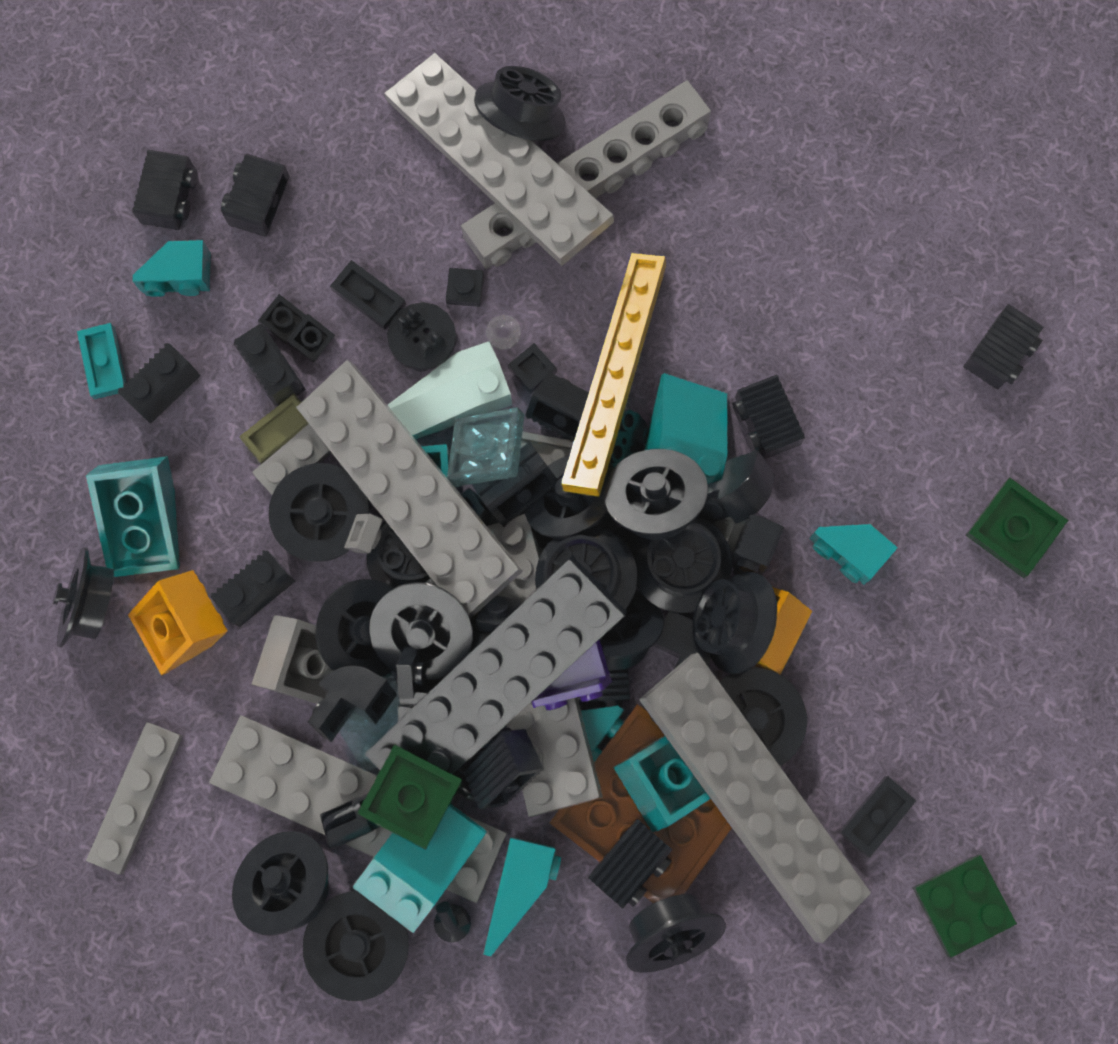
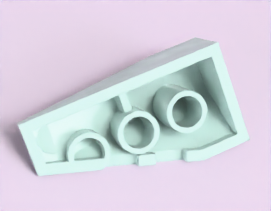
[388,341,512,439]

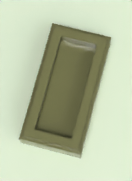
[239,394,309,464]

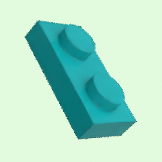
[77,323,127,400]

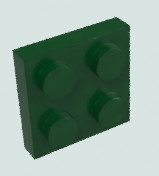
[965,477,1069,578]
[357,745,462,850]
[912,855,1017,958]

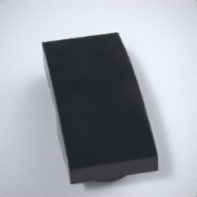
[258,294,335,363]

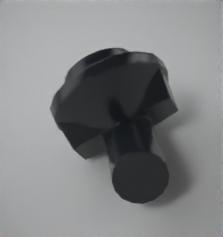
[434,901,471,943]

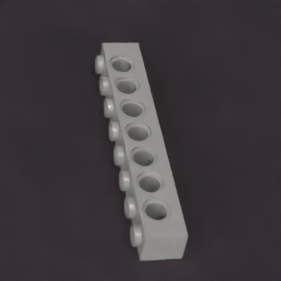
[461,80,711,269]

